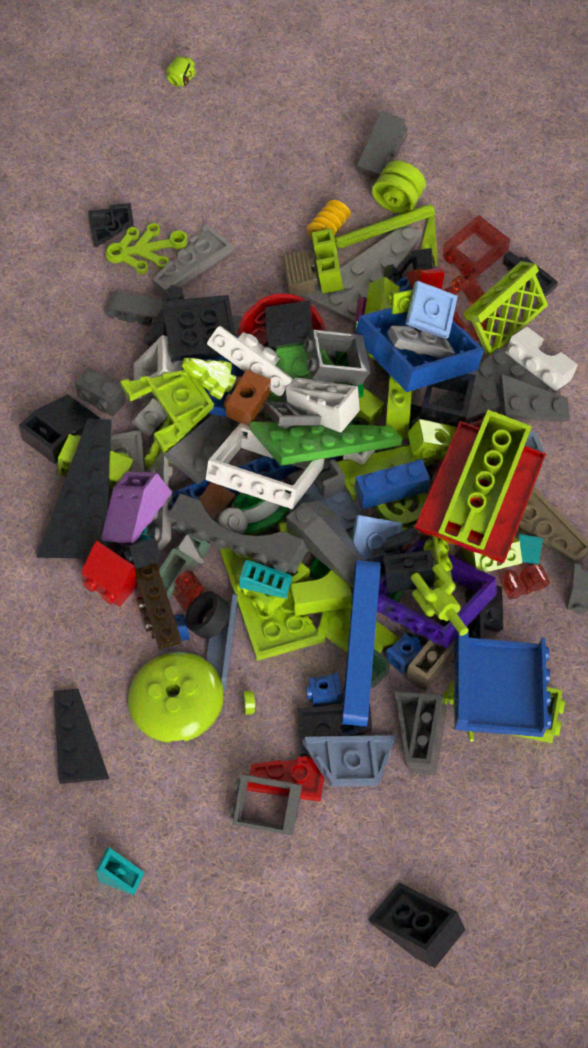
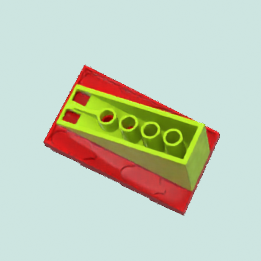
[414,410,546,563]

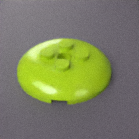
[128,651,224,743]

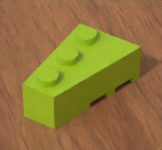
[58,434,133,489]

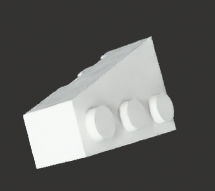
[286,377,360,433]

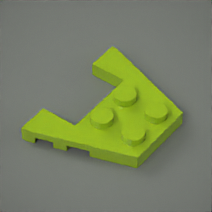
[120,370,214,454]

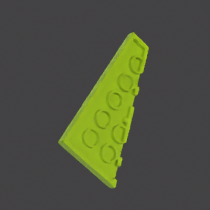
[218,547,325,661]

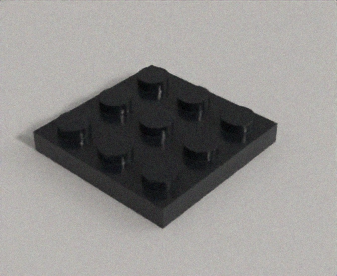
[162,295,236,362]

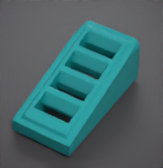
[239,560,292,599]

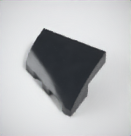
[88,203,134,247]

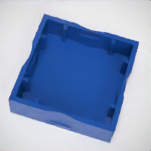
[355,308,484,392]

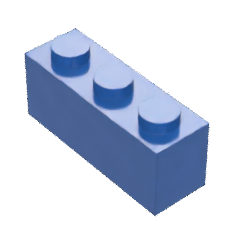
[354,459,430,510]

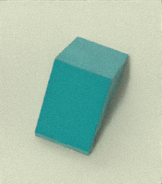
[96,847,144,895]

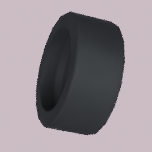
[185,591,230,639]

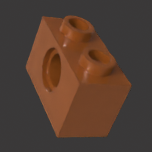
[224,370,271,426]

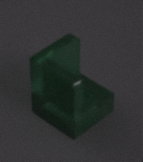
[371,649,390,689]

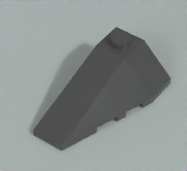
[286,501,364,588]

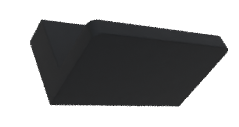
[383,550,435,592]

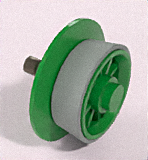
[232,492,290,534]

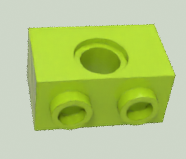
[408,419,457,461]

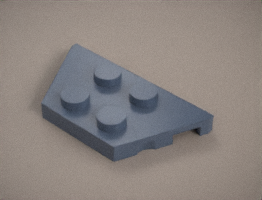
[302,735,396,787]

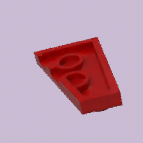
[247,756,324,802]

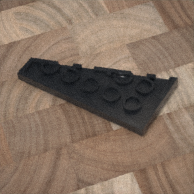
[37,419,112,559]

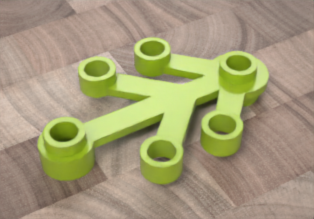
[105,223,187,274]

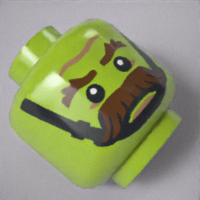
[166,56,196,87]

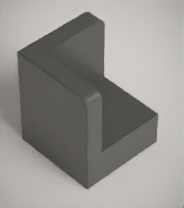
[313,459,345,499]

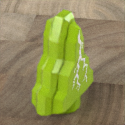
[181,358,236,399]

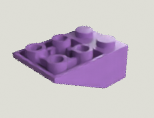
[101,471,172,544]

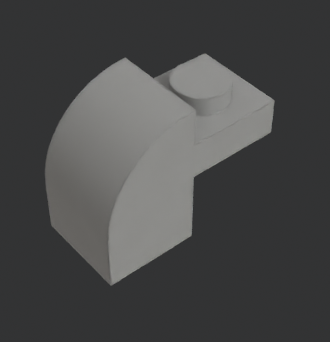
[130,396,168,436]

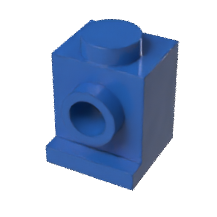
[386,634,423,675]
[305,672,342,707]

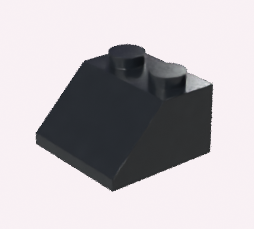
[266,300,314,351]

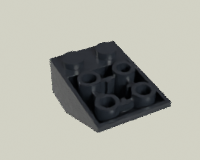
[19,394,101,464]

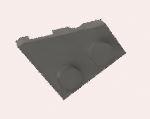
[263,402,321,428]

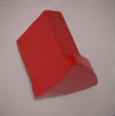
[407,268,445,290]

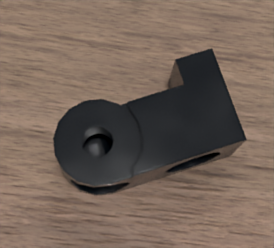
[411,248,435,270]

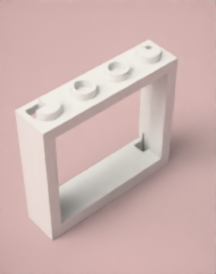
[206,423,325,509]

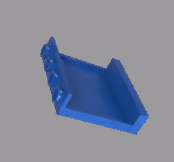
[454,633,551,737]

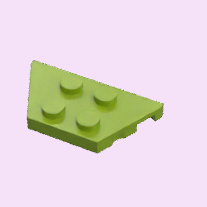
[318,608,400,654]

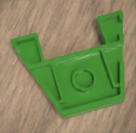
[264,344,342,419]

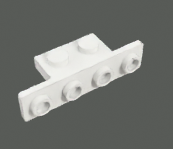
[207,326,293,396]

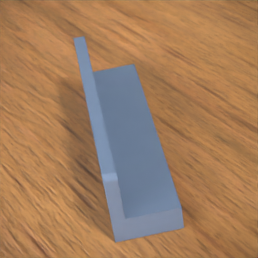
[206,594,238,691]

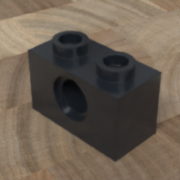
[114,535,161,569]

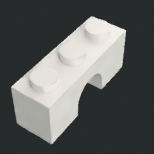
[505,327,578,391]

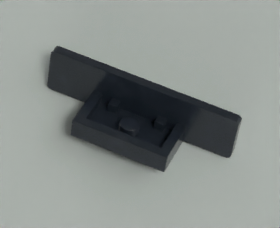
[465,583,503,639]

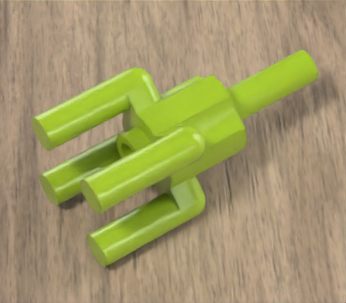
[411,564,468,636]

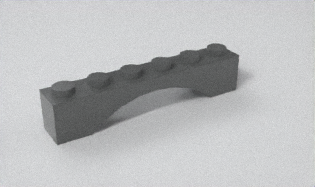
[167,493,308,574]

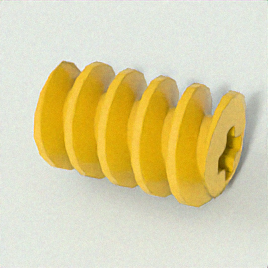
[307,200,351,241]

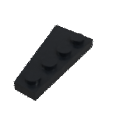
[54,689,109,784]

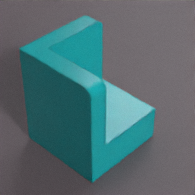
[519,534,543,572]

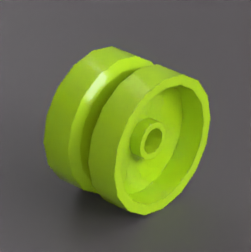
[372,160,426,215]

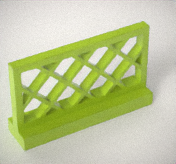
[463,261,548,356]

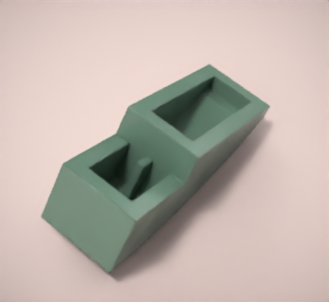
[159,533,211,599]

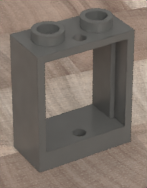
[303,330,370,385]
[230,774,302,835]

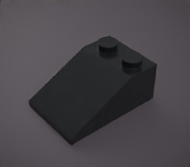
[368,882,465,968]

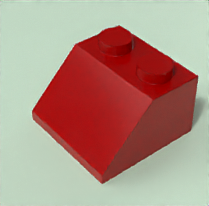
[81,541,137,607]

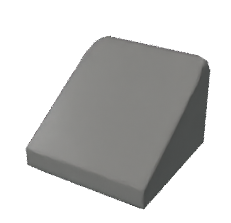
[178,534,205,564]

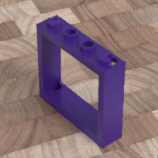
[377,539,497,648]

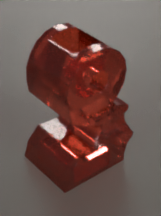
[501,564,550,600]
[173,571,204,612]

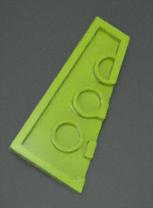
[337,445,434,501]

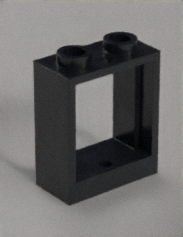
[419,373,476,428]

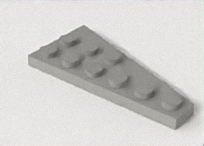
[302,225,423,324]

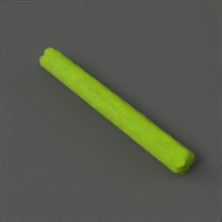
[335,204,435,249]

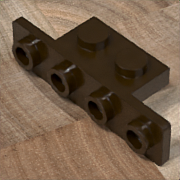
[135,562,181,649]

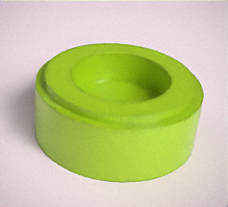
[242,690,255,715]

